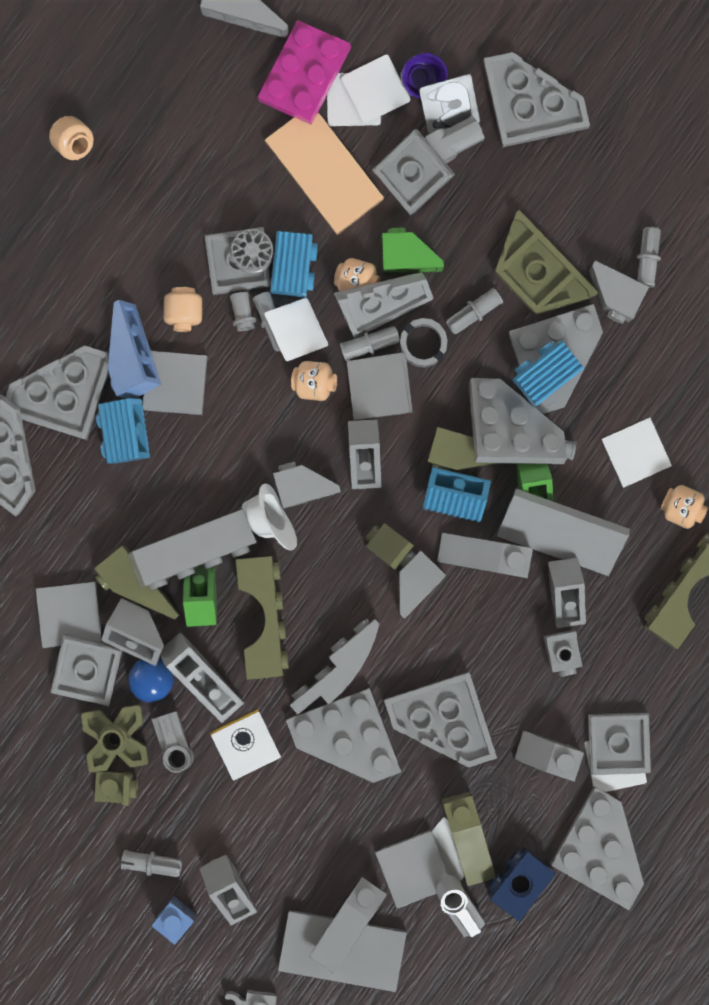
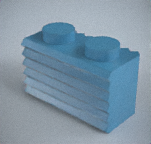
[270,231,318,297]
[512,340,584,408]
[96,398,150,464]
[423,467,491,522]

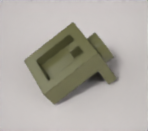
[95,771,138,806]

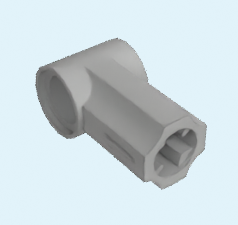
[424,116,485,164]
[152,711,194,773]
[436,876,486,937]

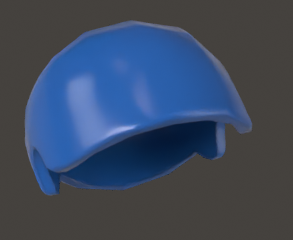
[128,658,174,703]

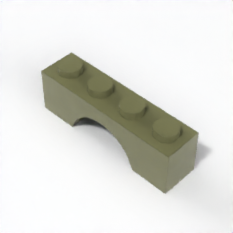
[644,532,709,649]
[236,556,289,680]

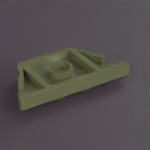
[495,210,599,315]

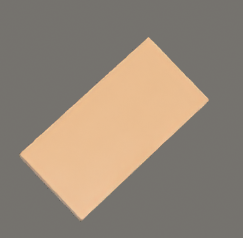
[265,113,384,235]

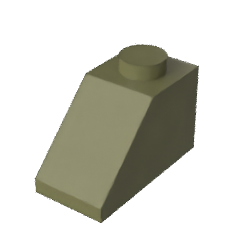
[365,523,414,569]

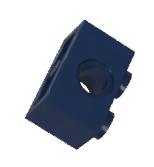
[488,847,556,922]

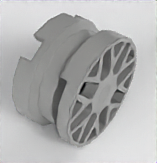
[231,229,274,274]

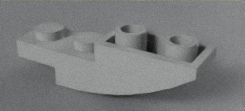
[290,618,379,715]

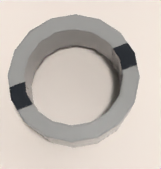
[399,318,448,368]

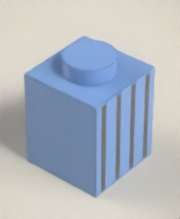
[152,896,197,945]

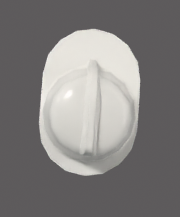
[242,484,297,551]

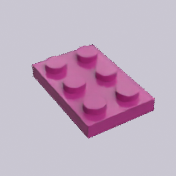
[258,20,351,125]

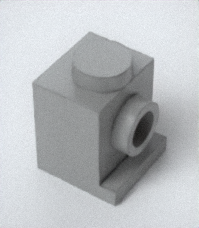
[543,630,583,677]

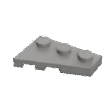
[334,272,434,339]

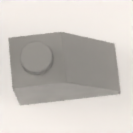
[589,261,649,324]
[348,420,381,489]
[273,462,341,509]
[399,550,446,619]
[548,557,586,628]
[101,598,164,666]
[514,730,584,782]
[199,855,257,925]

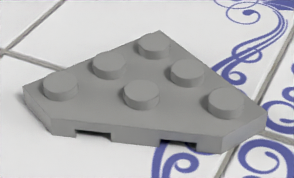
[483,52,590,148]
[508,304,603,414]
[5,346,109,440]
[469,378,567,464]
[0,394,36,516]
[384,672,497,767]
[286,688,401,783]
[550,786,644,910]

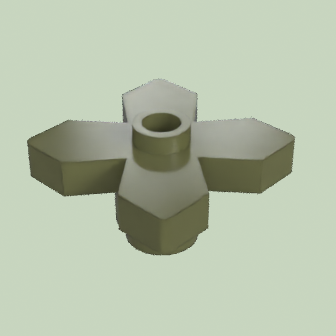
[81,705,149,773]

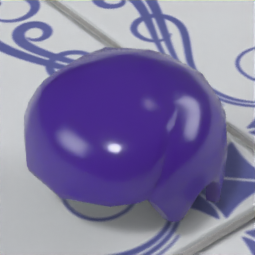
[401,52,448,100]

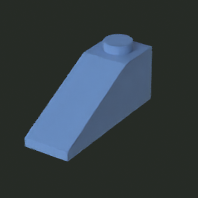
[108,300,161,399]

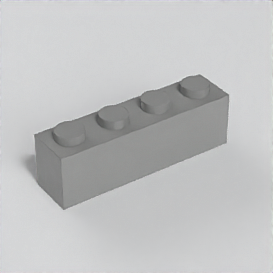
[128,509,256,590]

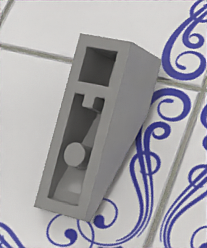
[200,0,289,39]
[437,533,533,578]
[160,632,244,723]
[309,877,387,974]

